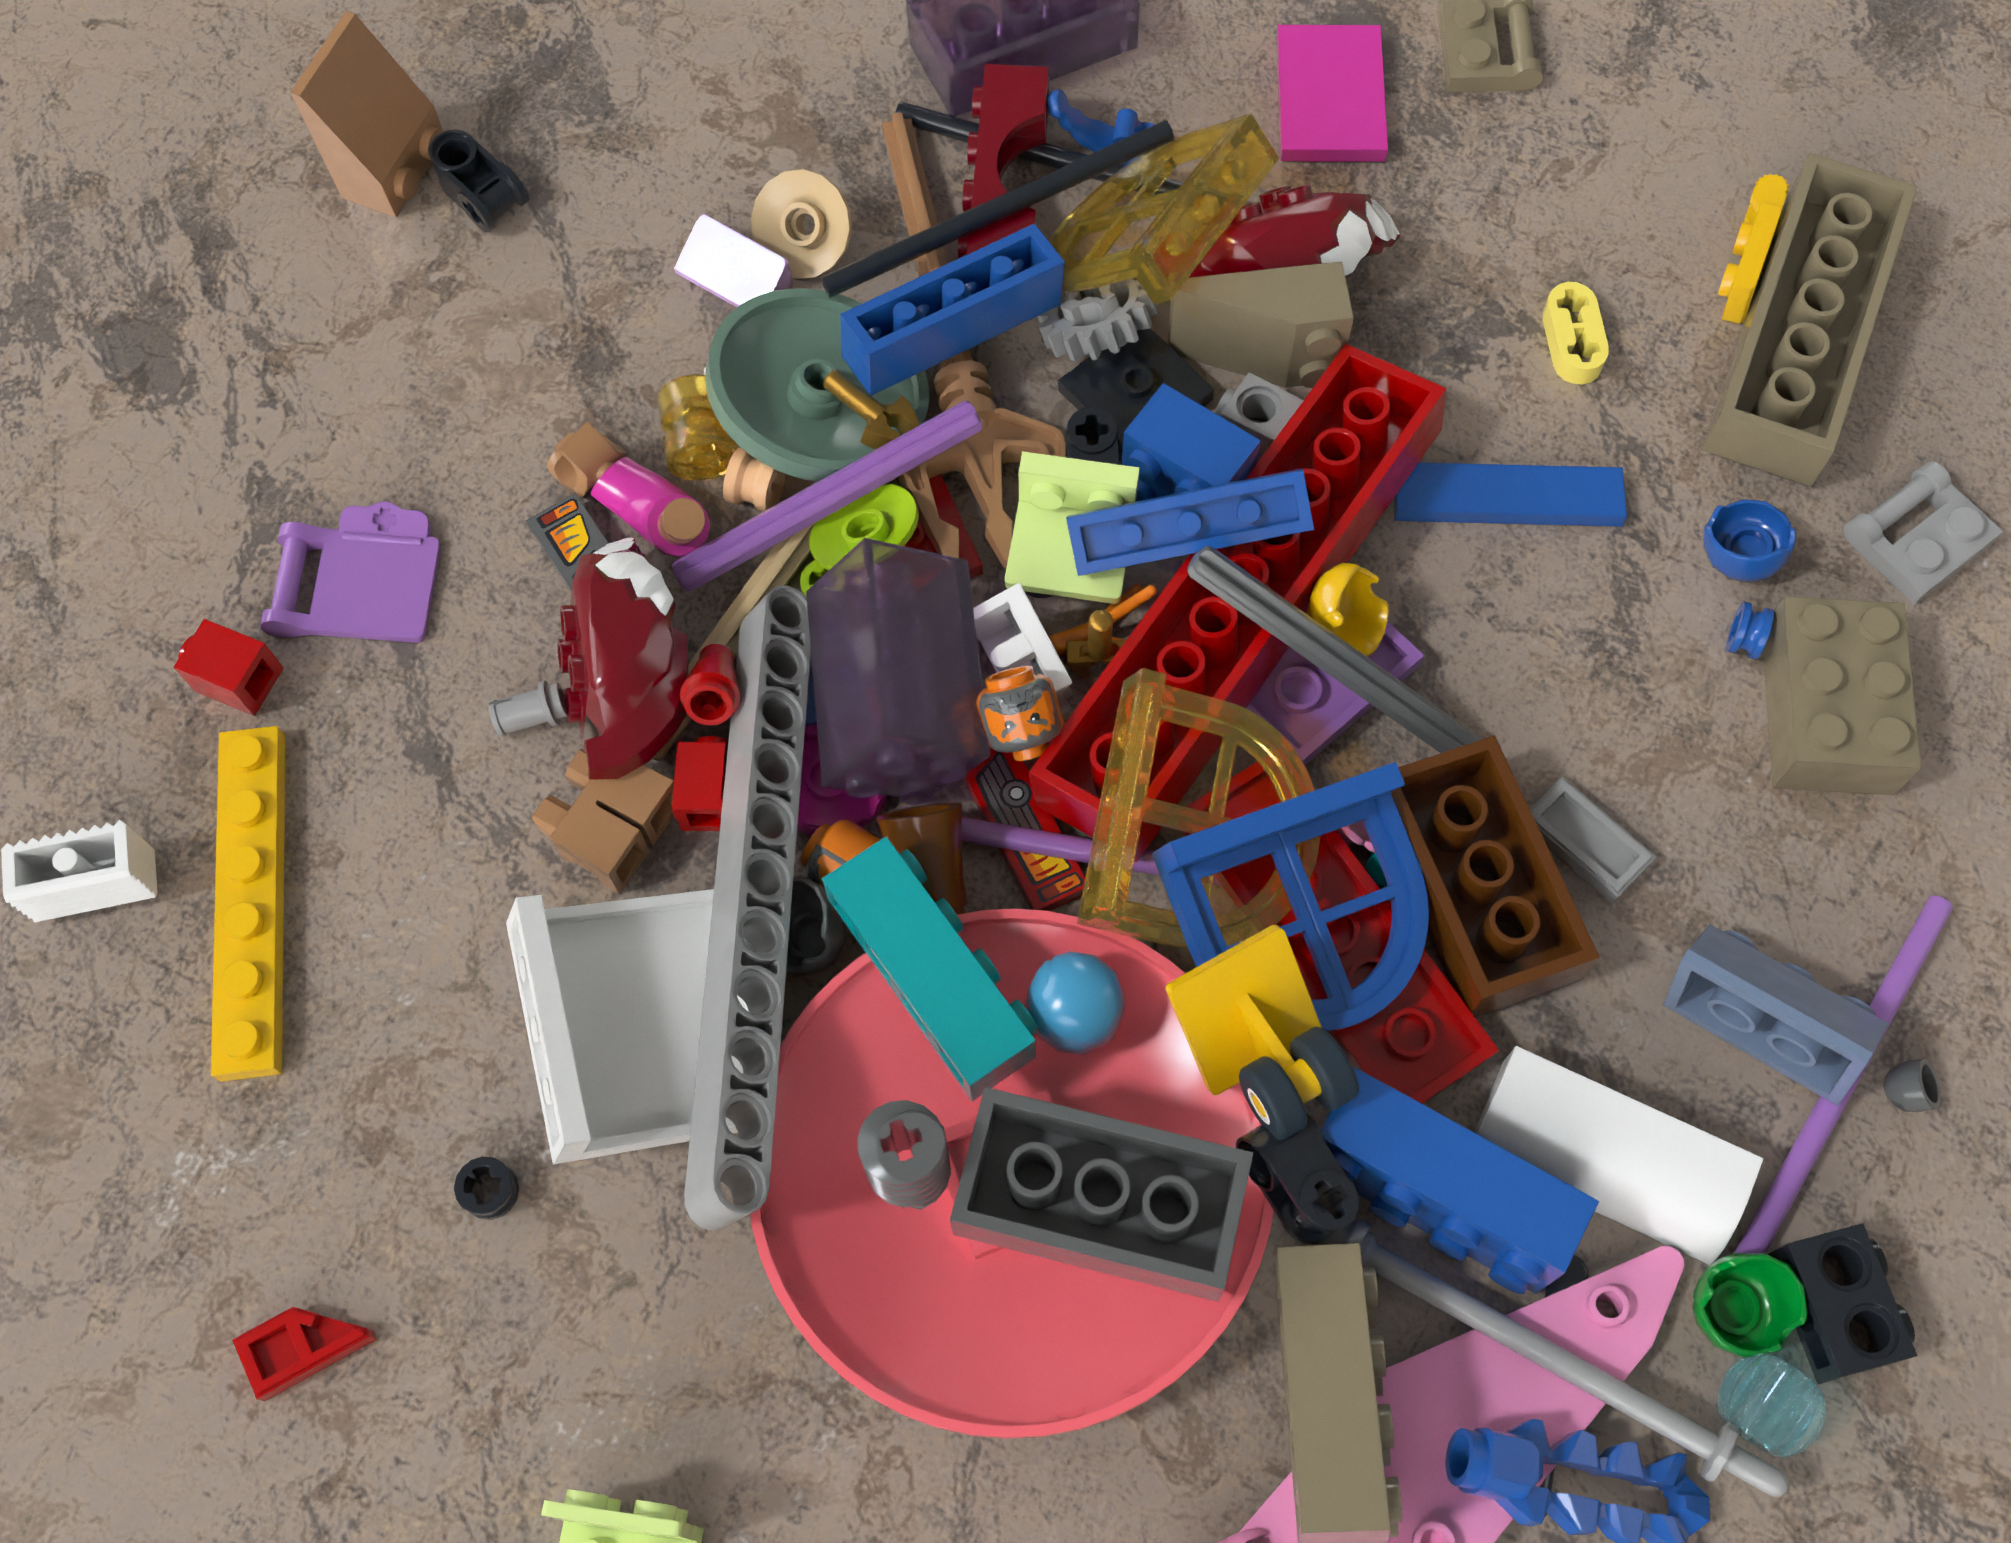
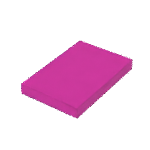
[1276,25,1388,162]

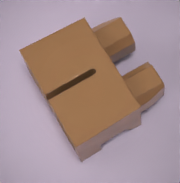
[532,749,674,895]

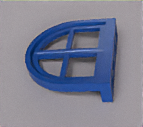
[1152,762,1429,1032]

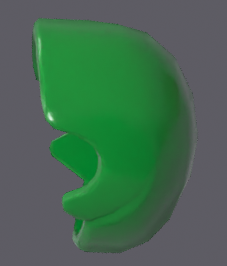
[1692,1253,1808,1358]

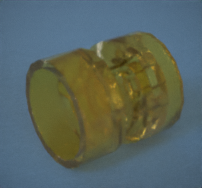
[657,374,738,481]

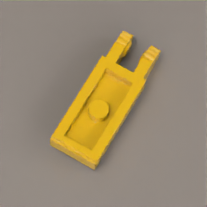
[1718,173,1789,324]

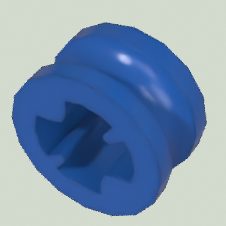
[1726,601,1774,660]

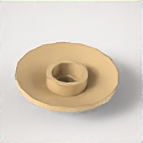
[751,169,852,279]

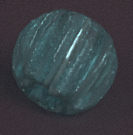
[1718,1353,1826,1458]

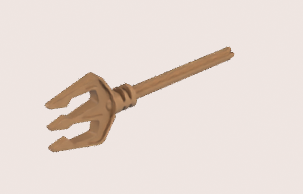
[881,113,1066,577]

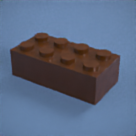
[1391,735,1600,1017]

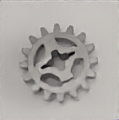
[1037,266,1158,361]

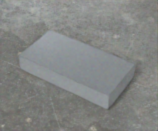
[1530,776,1656,904]

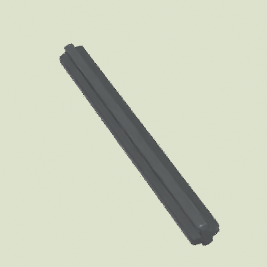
[1187,546,1482,753]

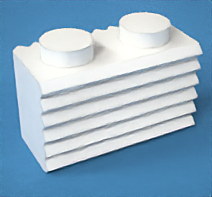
[1,820,158,923]

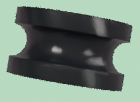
[454,1156,519,1220]

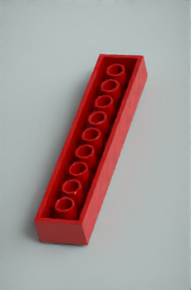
[1029,344,1446,863]

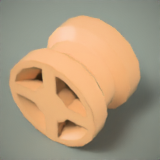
[723,448,786,512]

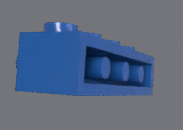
[840,224,1065,396]

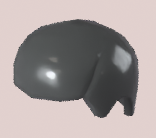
[786,876,848,976]

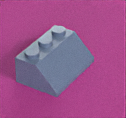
[1663,924,1889,1106]

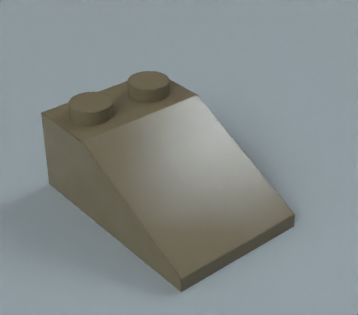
[1167,261,1354,388]

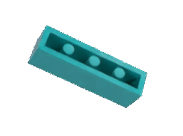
[822,836,1039,1101]

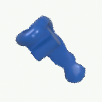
[1047,89,1157,167]

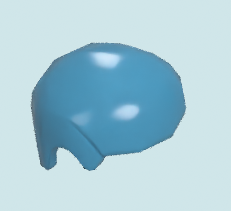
[1026,951,1125,1055]

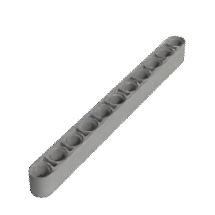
[684,585,814,1230]

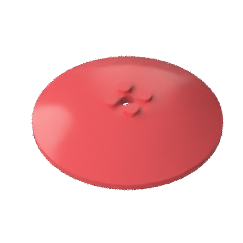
[750,909,1274,1439]

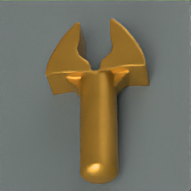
[823,369,920,450]
[1066,610,1127,679]

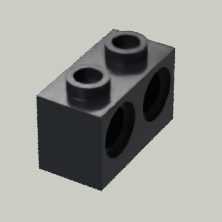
[1767,1223,1917,1385]

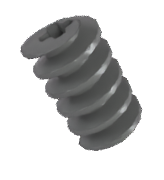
[857,1100,951,1209]

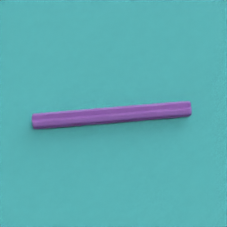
[672,401,982,591]

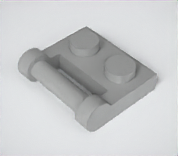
[1843,461,2003,605]

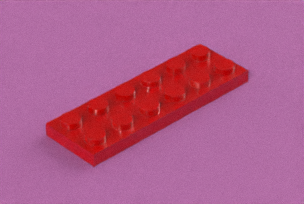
[1174,750,1500,1104]

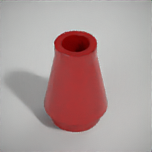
[680,644,740,725]

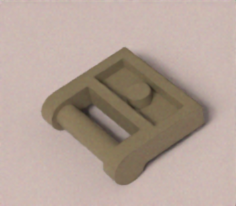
[1437,0,1543,93]

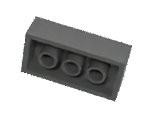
[950,1087,1253,1302]

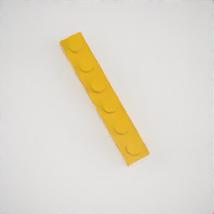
[211,726,286,1082]

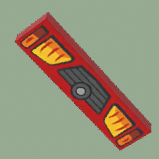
[931,687,1090,911]

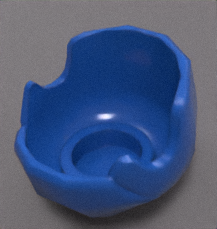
[1703,499,1797,582]

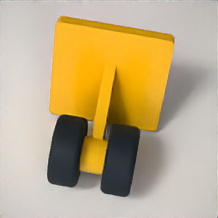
[1166,925,1359,1140]

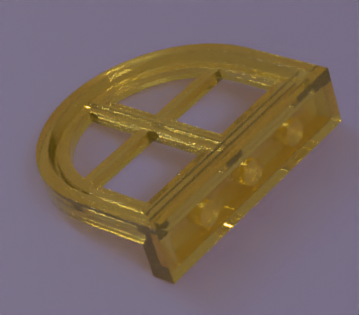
[1049,113,1280,305]
[1077,668,1320,949]

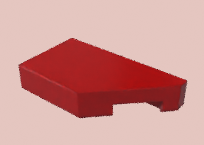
[232,1307,377,1402]

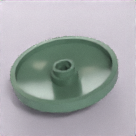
[705,288,929,481]

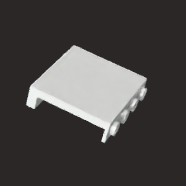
[506,889,783,1165]

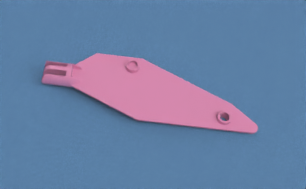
[1216,1246,1684,1543]

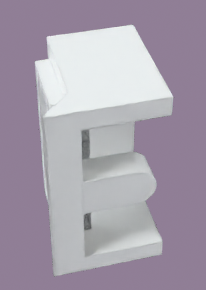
[961,582,1074,714]

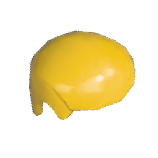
[1307,562,1389,657]

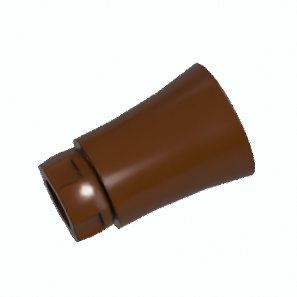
[876,803,968,915]

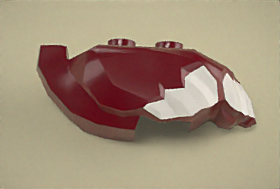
[1147,185,1400,288]
[557,537,689,780]

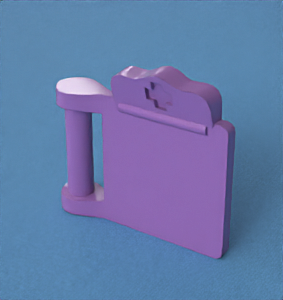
[260,501,441,643]

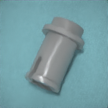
[488,680,567,737]

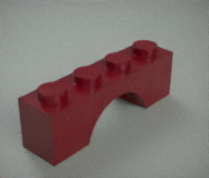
[958,64,1050,259]

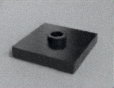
[1058,328,1215,453]

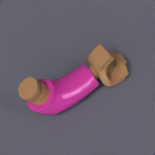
[547,421,710,558]

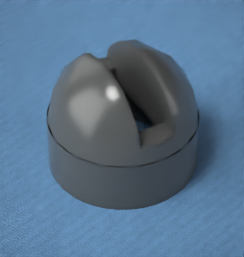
[1883,1058,1941,1112]

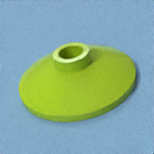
[809,484,919,573]

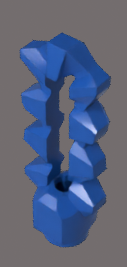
[1445,1419,1710,1543]

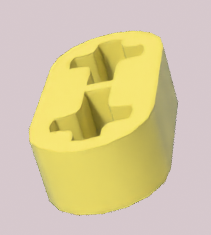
[1543,282,1609,385]

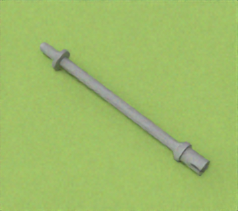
[1285,1201,1790,1497]

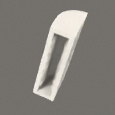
[1474,1046,1764,1265]

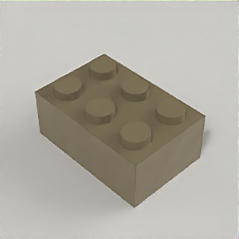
[1763,596,1921,796]

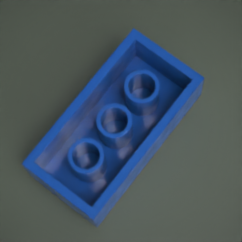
[1320,1067,1599,1294]

